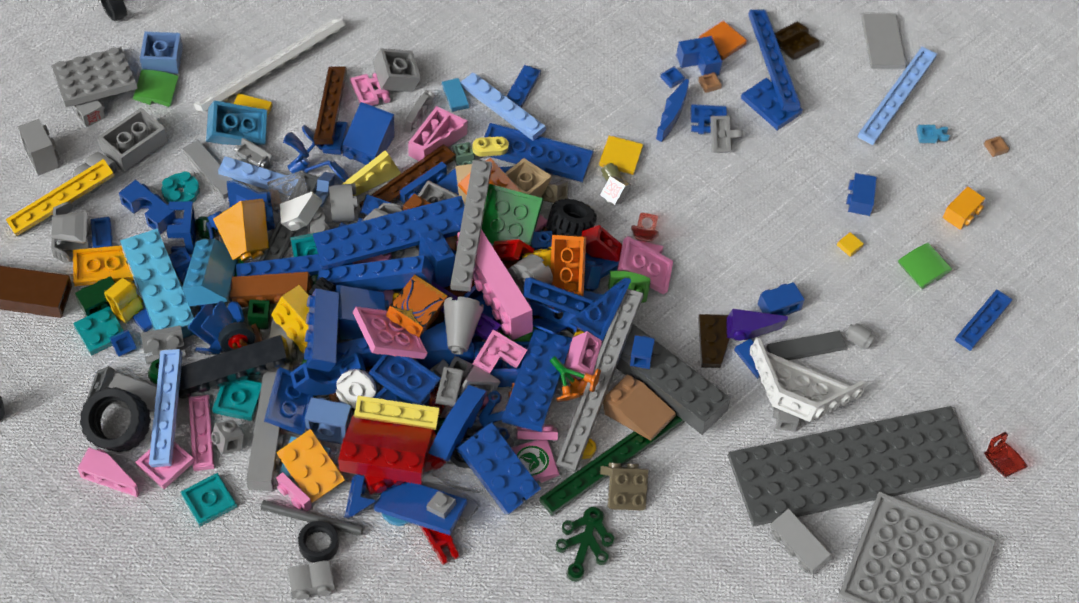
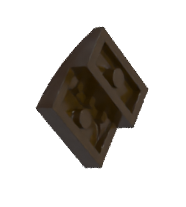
[774,21,820,60]

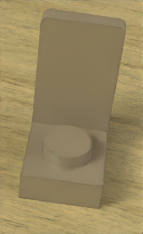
[541,180,568,203]

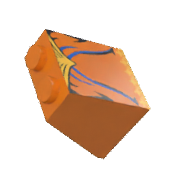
[386,274,447,338]

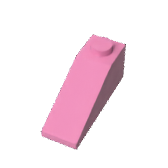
[78,448,139,497]

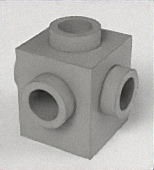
[211,420,244,454]

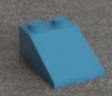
[206,100,267,145]

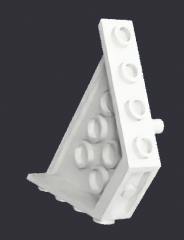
[750,337,866,422]

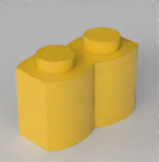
[104,278,143,324]

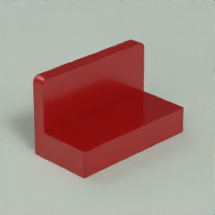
[493,239,535,261]

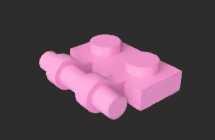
[350,73,391,106]

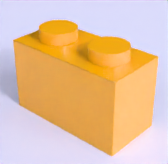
[942,186,985,230]

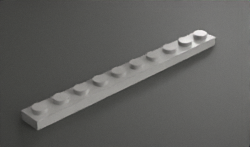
[556,289,643,472]

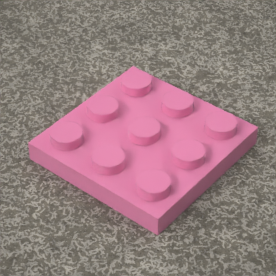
[353,307,427,359]

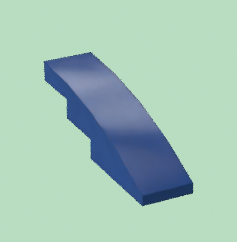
[656,78,689,142]
[428,385,487,462]

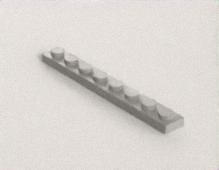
[450,160,492,292]

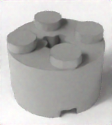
[329,183,358,223]
[507,254,553,300]

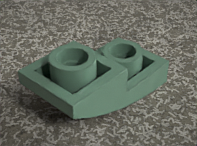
[452,142,474,166]

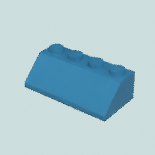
[182,239,238,306]

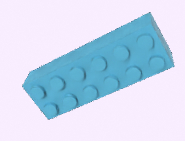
[120,229,194,338]

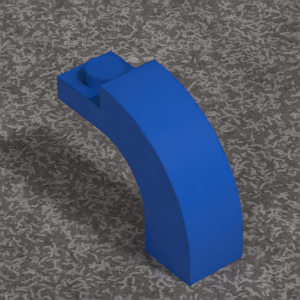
[290,352,366,395]

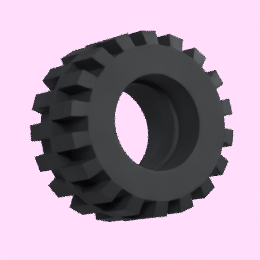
[546,199,597,236]

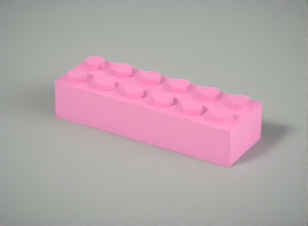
[456,229,533,340]

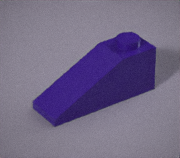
[727,309,788,341]

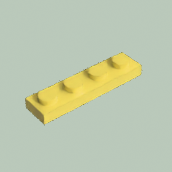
[354,396,439,430]

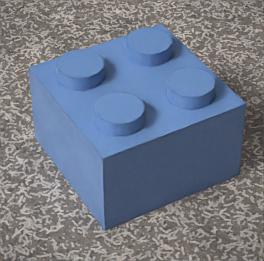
[140,31,183,74]
[305,397,352,445]

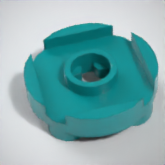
[162,171,200,204]

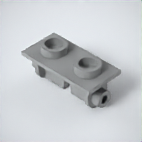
[234,138,272,169]

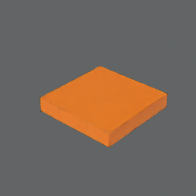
[699,21,747,60]

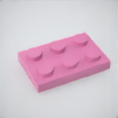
[618,236,673,294]

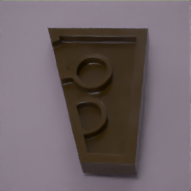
[698,314,730,368]

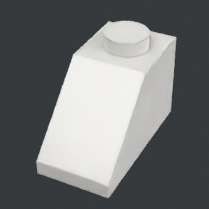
[280,192,322,231]

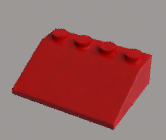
[338,415,433,484]

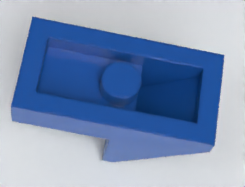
[344,475,376,518]

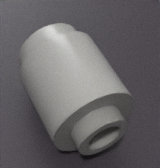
[845,323,876,349]

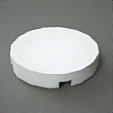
[336,369,377,408]

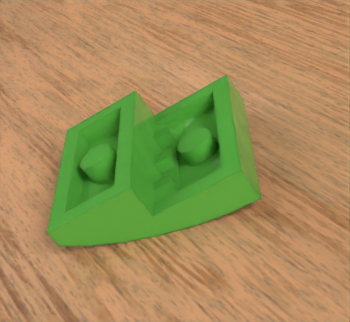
[133,70,178,107]
[898,243,952,289]
[607,271,650,303]

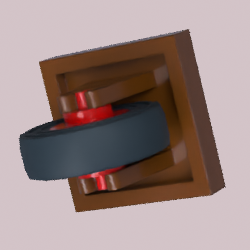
[218,322,263,352]

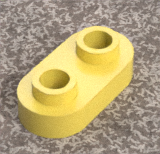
[472,137,509,156]

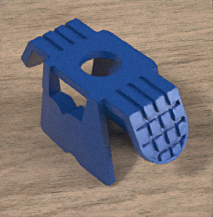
[526,299,577,334]
[188,301,245,355]

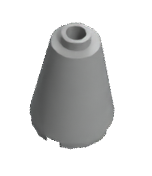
[444,297,484,355]

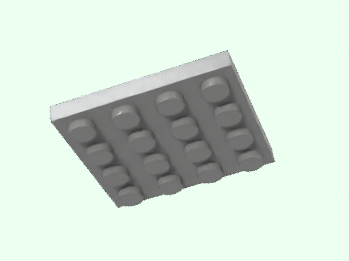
[51,47,138,107]

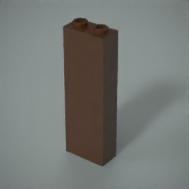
[0,266,72,318]

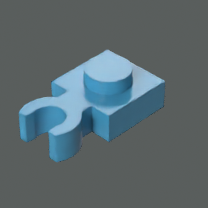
[916,125,950,143]

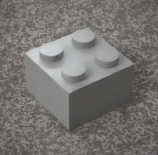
[373,48,421,92]
[18,119,60,175]

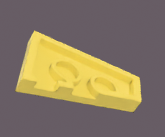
[343,151,401,196]

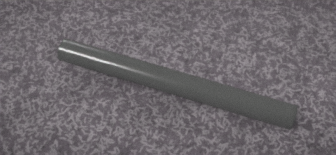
[261,500,363,536]

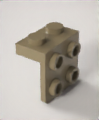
[600,462,648,510]

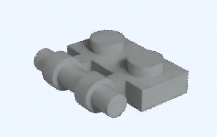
[141,325,186,364]

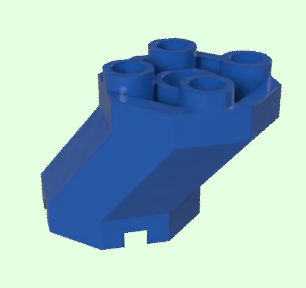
[227,180,275,231]

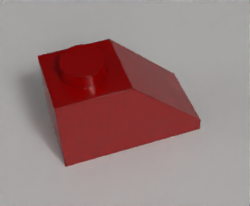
[581,225,622,262]

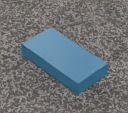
[442,78,469,112]

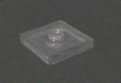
[267,170,309,214]

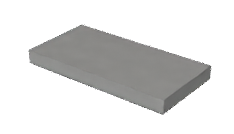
[861,13,906,69]

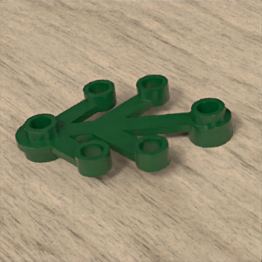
[555,507,614,582]

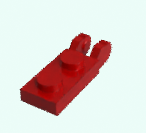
[420,526,459,565]

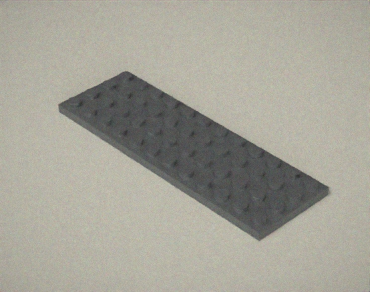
[727,406,981,527]

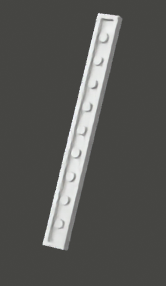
[193,18,345,112]

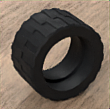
[80,387,151,452]

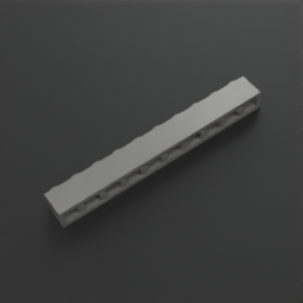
[246,306,297,491]

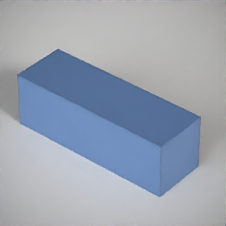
[316,172,336,193]

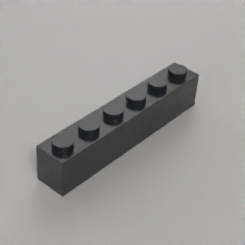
[178,335,292,399]

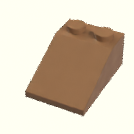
[603,374,676,440]

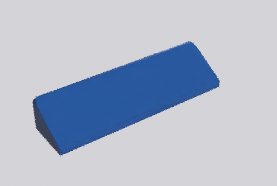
[523,277,594,315]

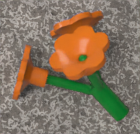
[549,356,601,402]

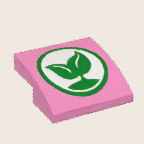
[511,440,560,483]

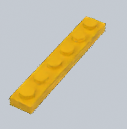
[6,159,115,236]

